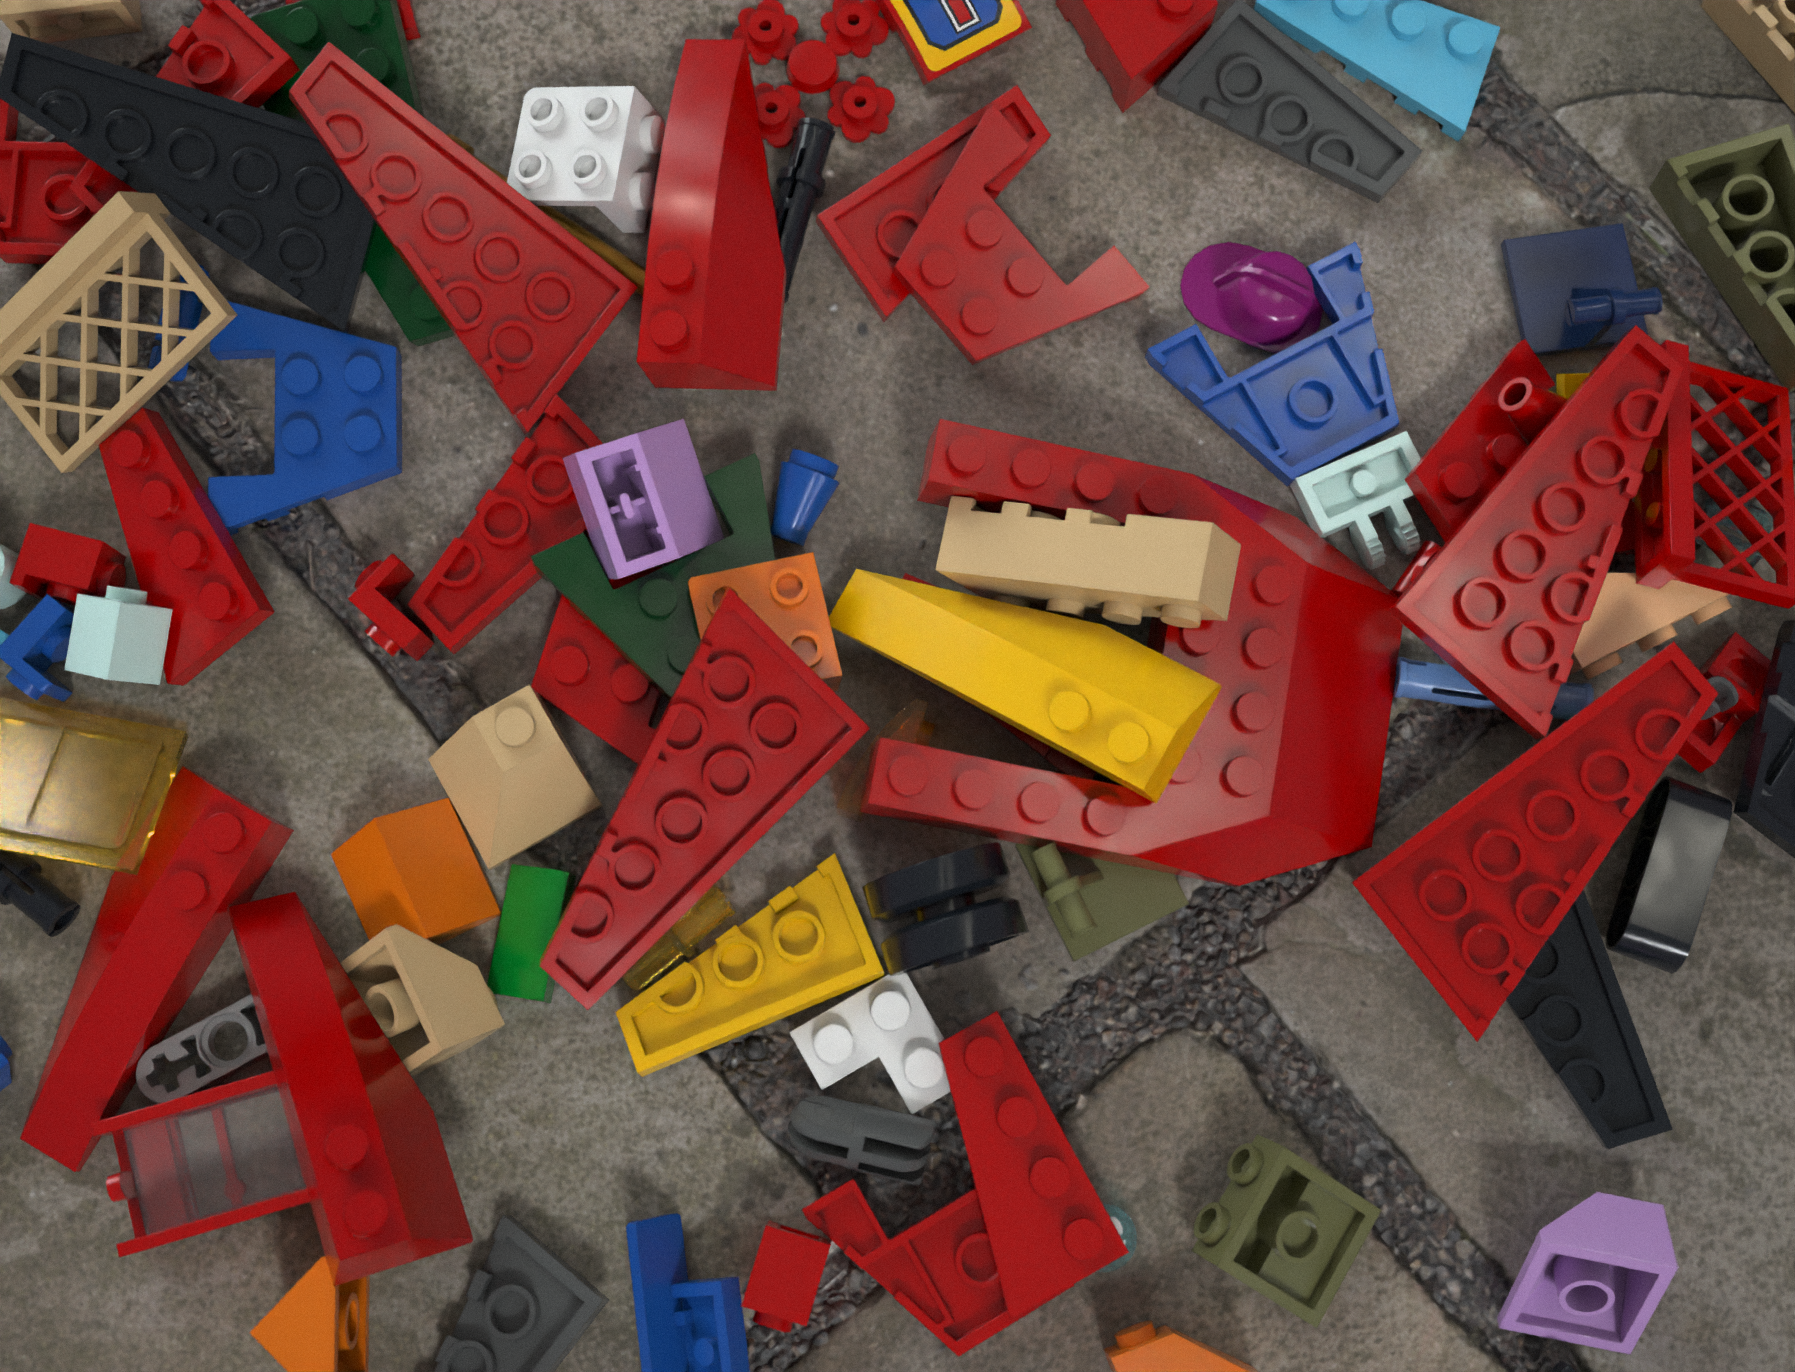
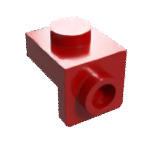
[348,553,435,662]

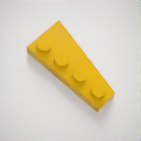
[615,853,885,1077]

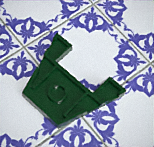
[531,453,775,701]

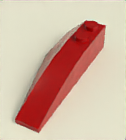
[636,39,787,391]
[20,766,294,1172]
[228,892,473,1286]

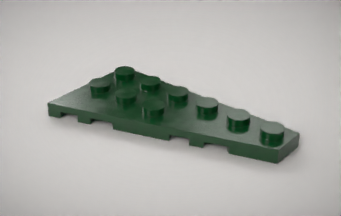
[249,0,455,347]

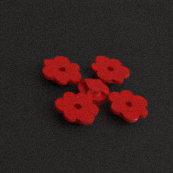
[732,0,895,148]

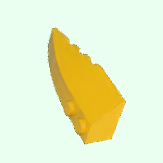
[829,569,1222,804]

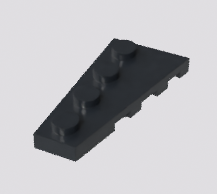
[1506,889,1673,1149]

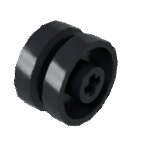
[862,842,1029,976]

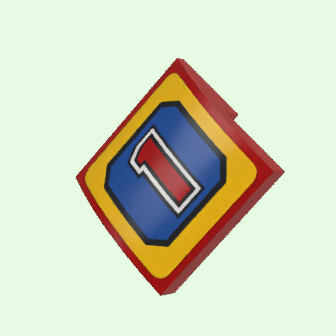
[875,0,1032,85]

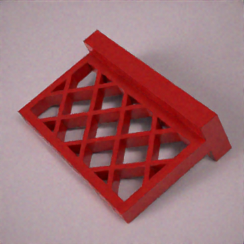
[1634,340,1795,609]

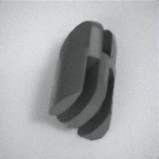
[788,1096,936,1185]

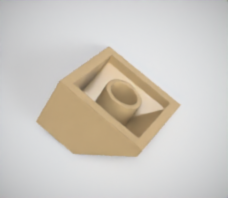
[428,684,603,870]
[340,924,505,1077]

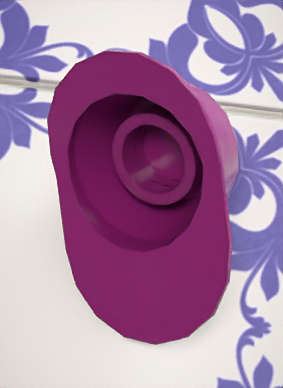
[1180,242,1323,353]

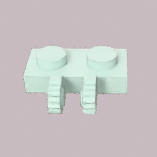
[1290,431,1421,570]

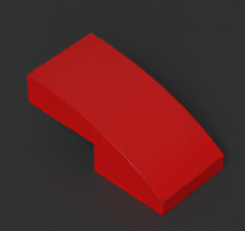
[1677,632,1771,773]

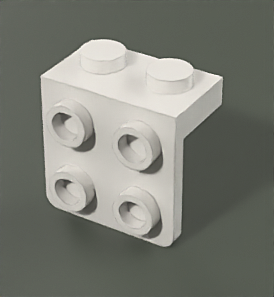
[507,86,666,233]

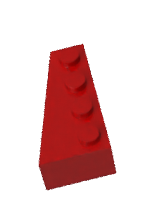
[1056,0,1219,113]

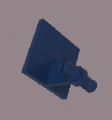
[1501,223,1663,357]

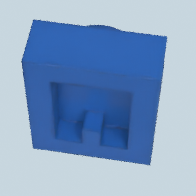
[0,594,74,702]

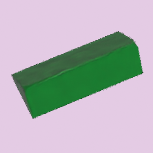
[487,864,576,1003]

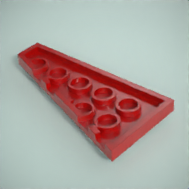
[289,42,638,435]

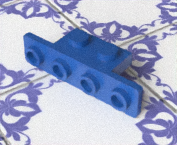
[626,1213,750,1372]

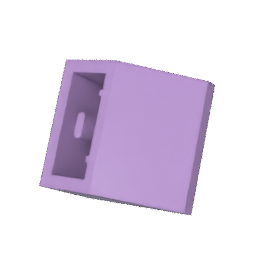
[562,419,724,579]

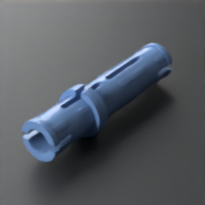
[1393,657,1594,721]

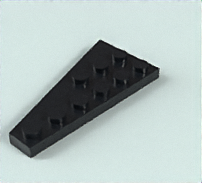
[0,33,377,334]

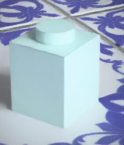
[64,585,173,685]

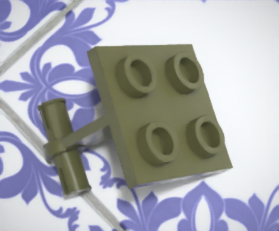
[1015,842,1189,962]

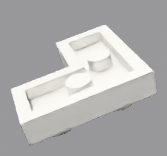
[789,973,950,1114]

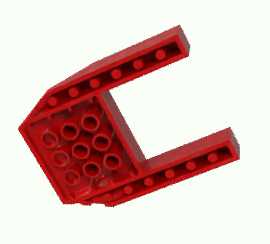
[859,419,1403,887]

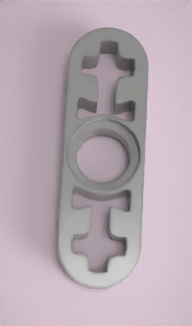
[136,994,269,1103]

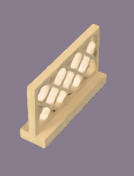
[0,191,237,473]

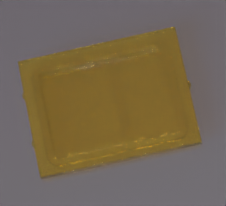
[0,698,188,875]

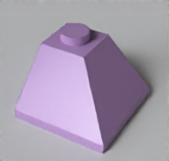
[1497,1192,1678,1354]

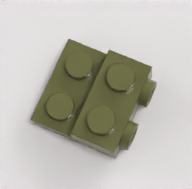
[1192,1134,1381,1328]

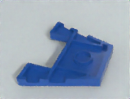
[1145,242,1400,487]
[208,301,402,535]

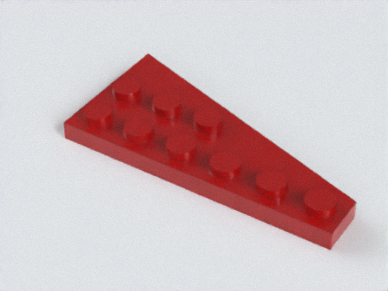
[1388,325,1684,740]
[540,586,870,1010]
[1352,642,1718,1042]

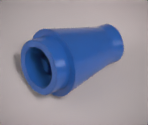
[770,449,840,546]

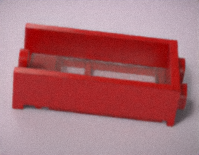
[90,1071,310,1257]

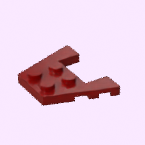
[0,99,95,264]
[892,104,1149,365]
[1404,339,1635,555]
[531,567,662,766]
[802,1177,1074,1357]

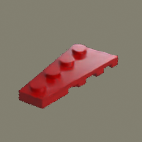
[69,0,300,214]
[816,85,1051,322]
[407,394,603,655]
[98,407,275,686]
[938,1011,1129,1320]

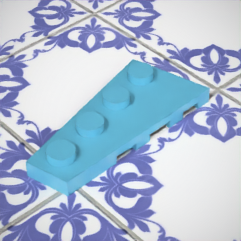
[1253,0,1500,142]

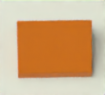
[331,798,502,945]
[249,1256,370,1372]

